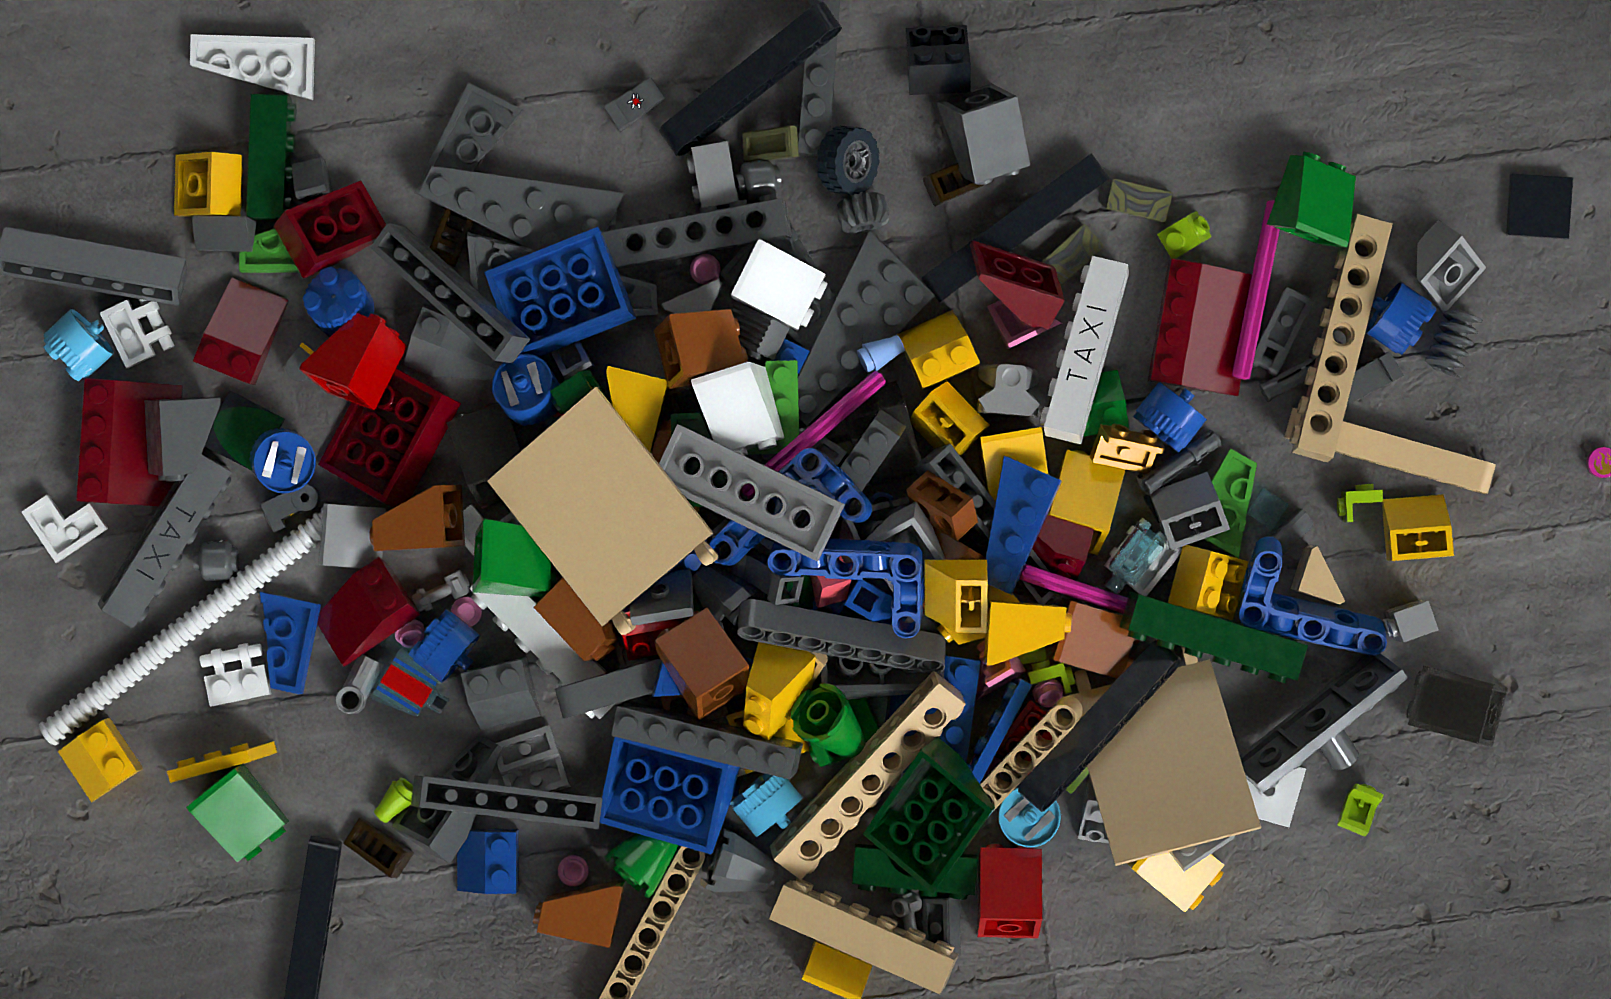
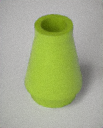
[374,778,413,823]

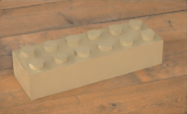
[769,878,959,994]

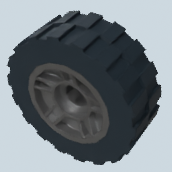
[816,125,880,195]

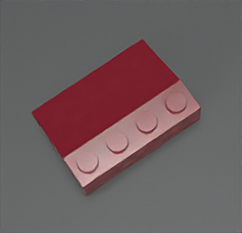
[1148,258,1252,397]
[318,368,461,508]
[76,378,183,506]

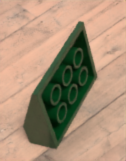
[863,736,995,894]

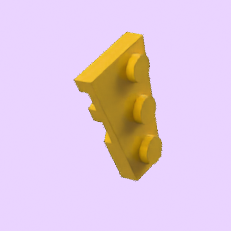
[167,741,277,783]

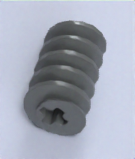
[1425,309,1483,378]

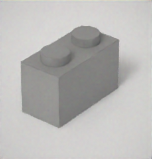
[687,141,738,208]
[1382,599,1439,642]

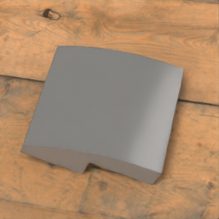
[319,504,386,568]
[496,725,571,792]

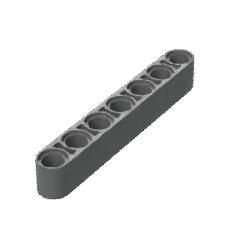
[737,599,946,674]
[555,635,758,719]

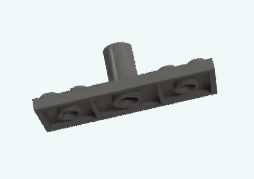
[1239,654,1407,793]

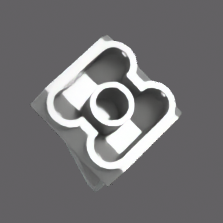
[976,364,1040,418]

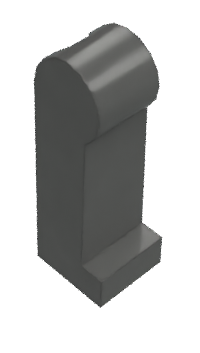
[1318,352,1404,405]
[729,549,804,605]

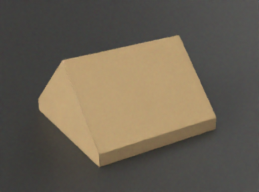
[1290,545,1345,604]

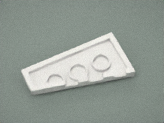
[190,34,315,100]

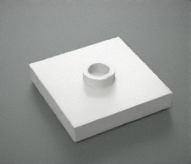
[1247,767,1306,828]

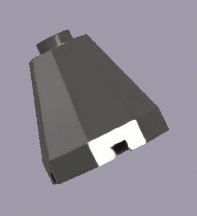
[692,563,765,638]
[700,827,778,892]

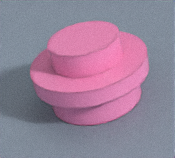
[690,254,721,285]
[451,597,482,627]
[394,619,425,648]
[1032,679,1063,707]
[558,855,589,886]

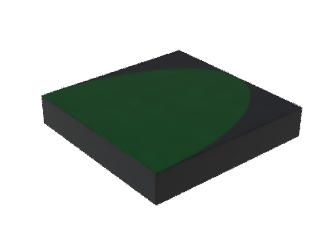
[204,390,285,471]

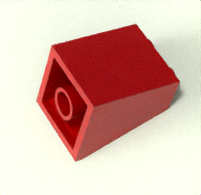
[299,313,407,411]
[977,844,1042,938]

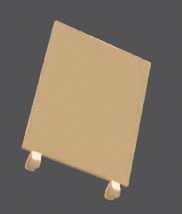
[487,387,718,635]
[1068,646,1261,866]

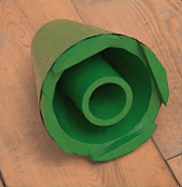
[791,683,866,758]
[604,833,680,898]

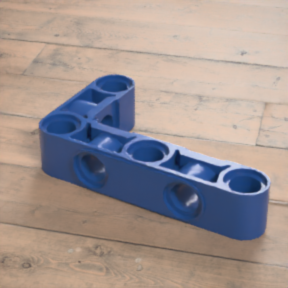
[709,448,872,566]
[1239,537,1387,655]
[768,539,925,639]

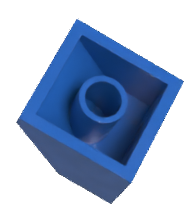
[457,829,519,894]

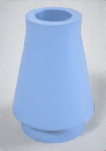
[857,335,905,373]

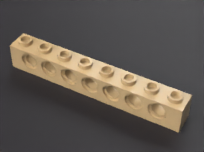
[1290,214,1393,462]
[770,671,966,880]

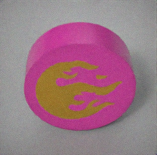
[1586,447,1611,478]

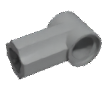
[336,654,384,714]

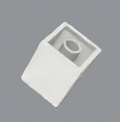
[731,239,828,331]
[691,362,785,456]

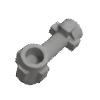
[412,569,471,612]
[891,892,922,931]

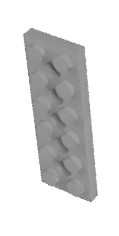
[659,424,845,561]

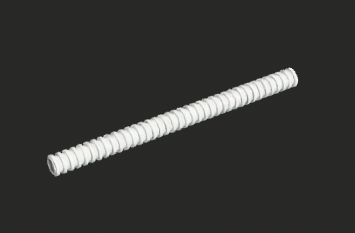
[39,507,323,745]

